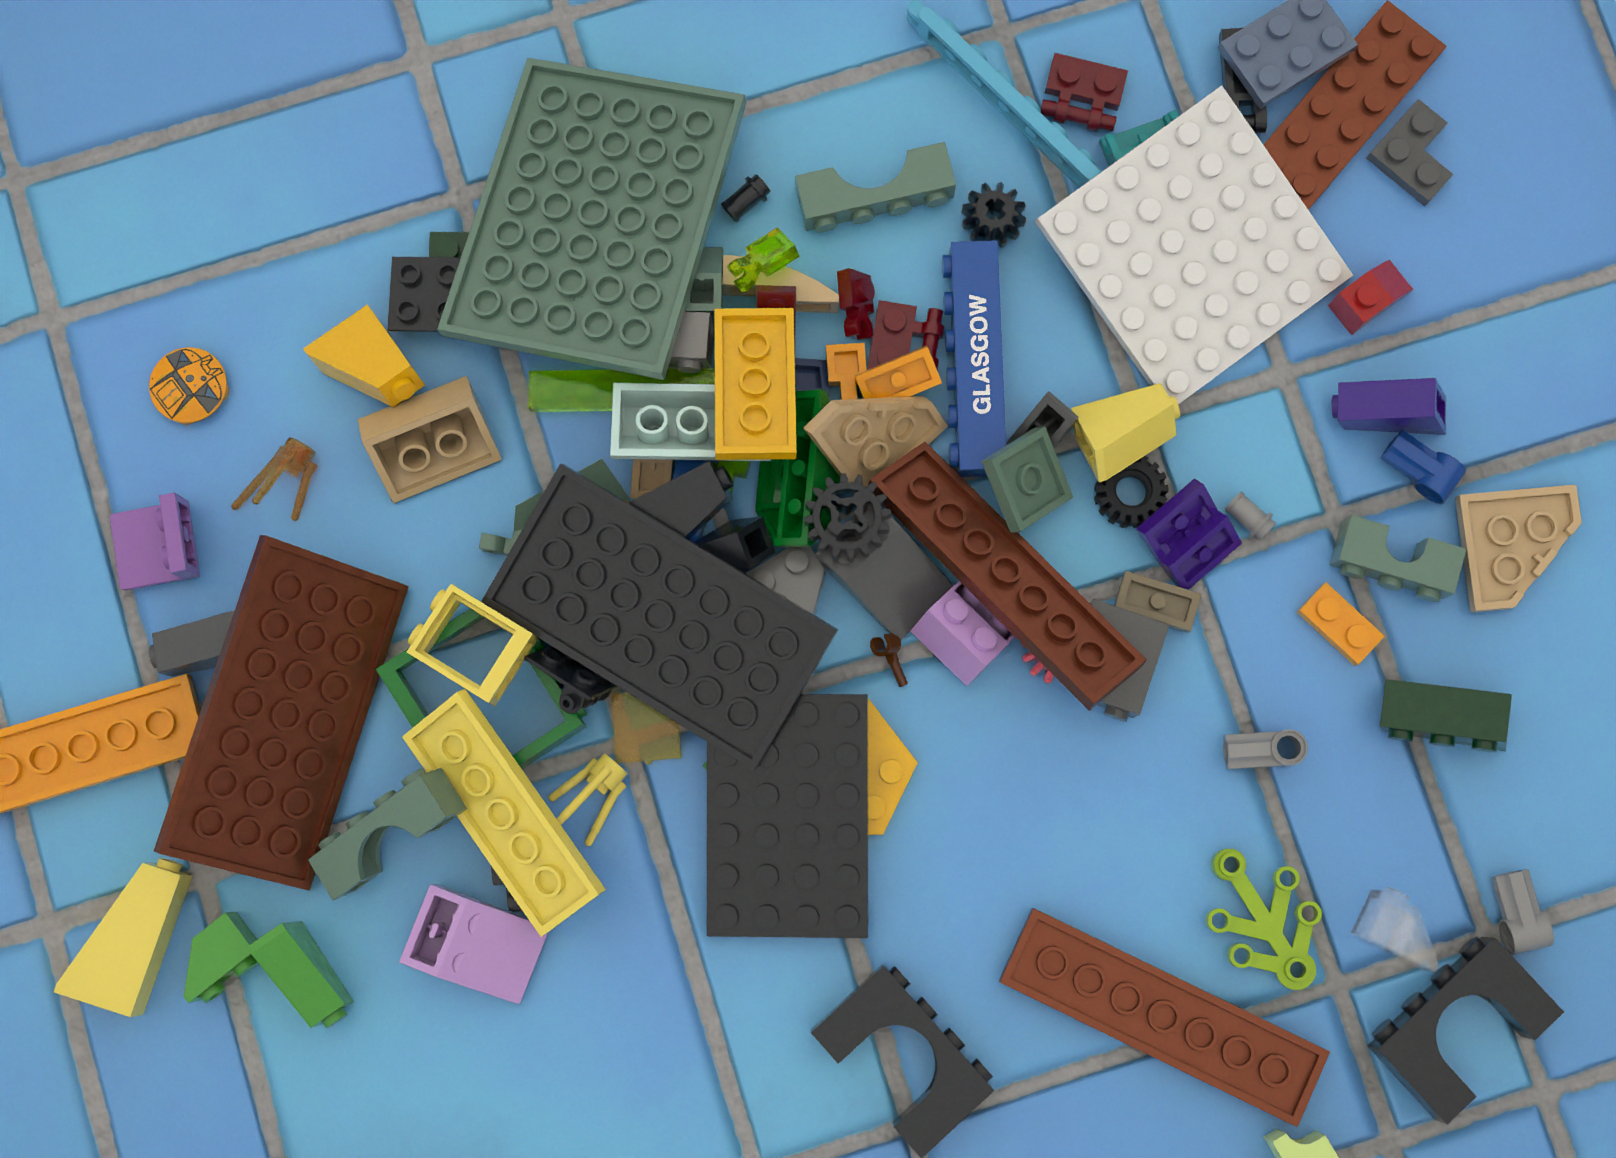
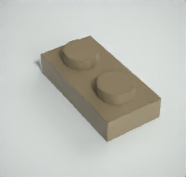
[1114,571,1202,633]

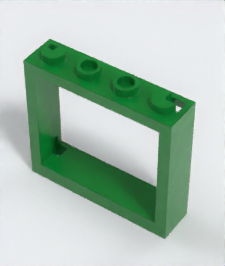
[376,609,587,769]

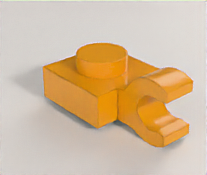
[825,343,867,400]

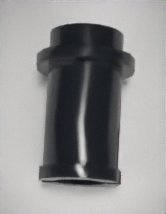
[721,174,771,222]

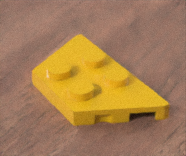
[868,698,918,835]

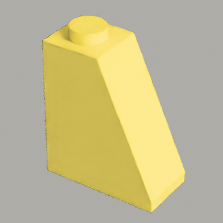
[1071,383,1180,482]

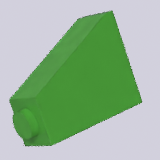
[247,921,354,1029]

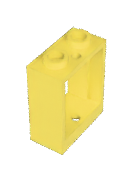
[407,584,538,707]

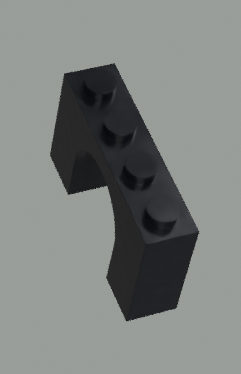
[1367,937,1564,1125]
[811,964,994,1158]

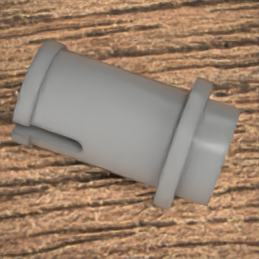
[1225,491,1276,540]

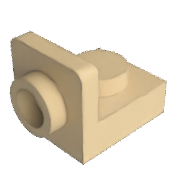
[630,459,674,499]

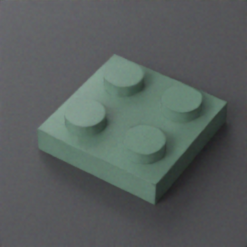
[981,426,1073,533]

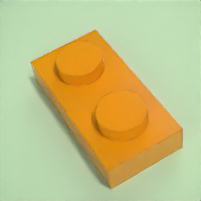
[855,346,942,399]
[1297,582,1385,666]

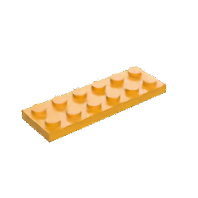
[0,674,200,814]

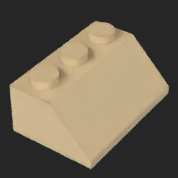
[358,376,502,504]

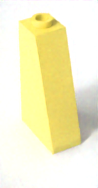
[53,858,193,1017]

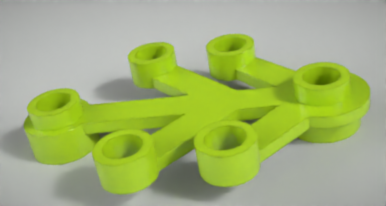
[1205,849,1322,990]

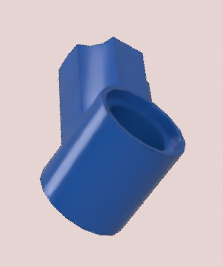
[1380,429,1466,504]

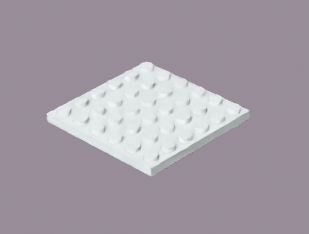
[1034,86,1353,404]

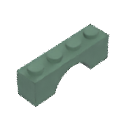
[795,142,956,233]
[308,768,467,901]

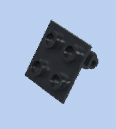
[387,257,461,332]
[524,646,618,714]

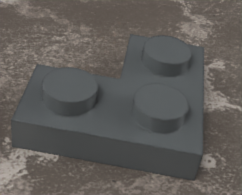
[1366,99,1453,207]

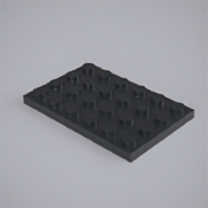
[707,694,868,938]

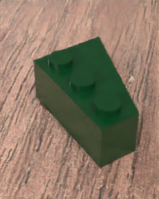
[1380,679,1512,752]

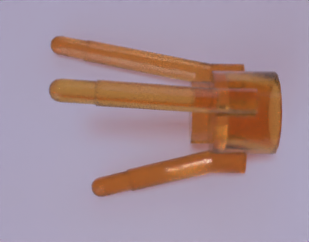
[231,437,318,521]

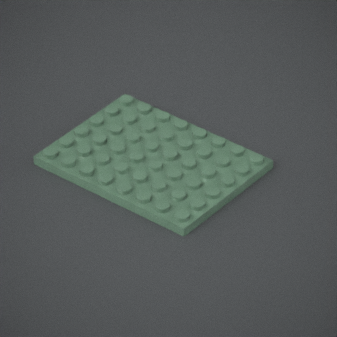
[437,58,747,380]

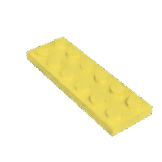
[402,689,606,937]

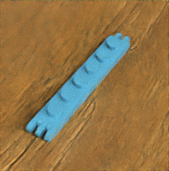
[907,0,1102,188]

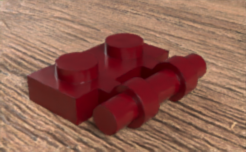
[1040,53,1128,132]
[867,300,945,371]

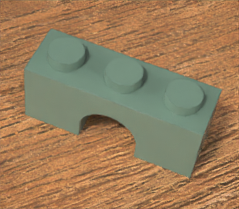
[1329,514,1466,602]

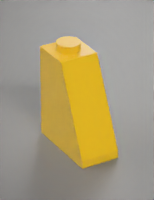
[303,304,425,407]

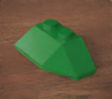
[755,389,840,547]

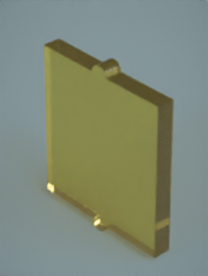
[611,693,681,765]

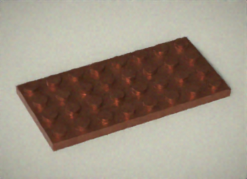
[153,535,409,891]

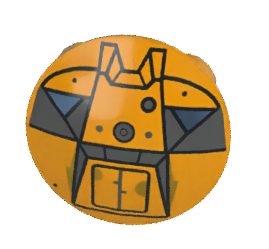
[149,347,229,425]

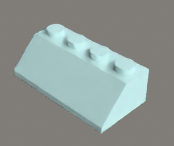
[610,383,771,461]

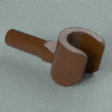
[870,633,908,687]

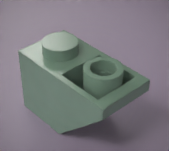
[685,247,724,321]

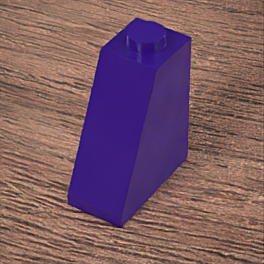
[1331,378,1446,435]

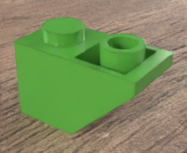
[184,912,258,1003]

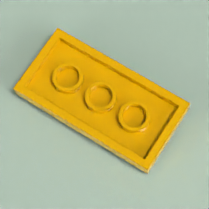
[714,308,797,460]

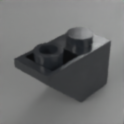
[694,516,776,571]

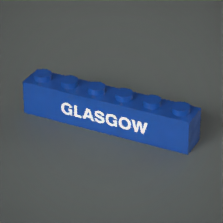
[942,241,1006,477]

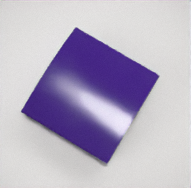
[1136,478,1242,590]

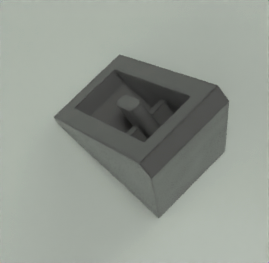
[1006,391,1079,448]

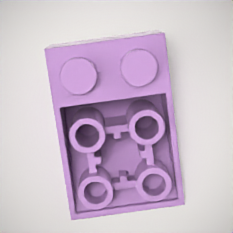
[910,581,1015,686]
[399,884,548,1005]

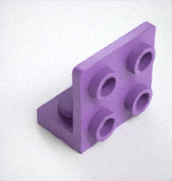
[110,492,200,591]

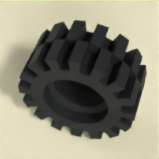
[1094,456,1169,528]

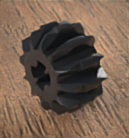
[961,182,1026,248]

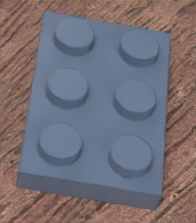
[1217,0,1358,109]

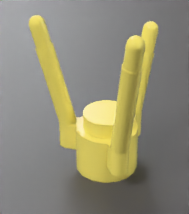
[548,753,628,846]

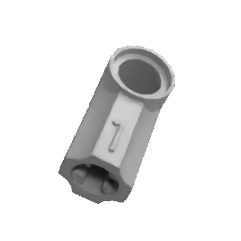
[1223,729,1308,770]
[1491,869,1554,955]

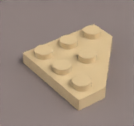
[803,396,948,495]
[1455,485,1582,613]

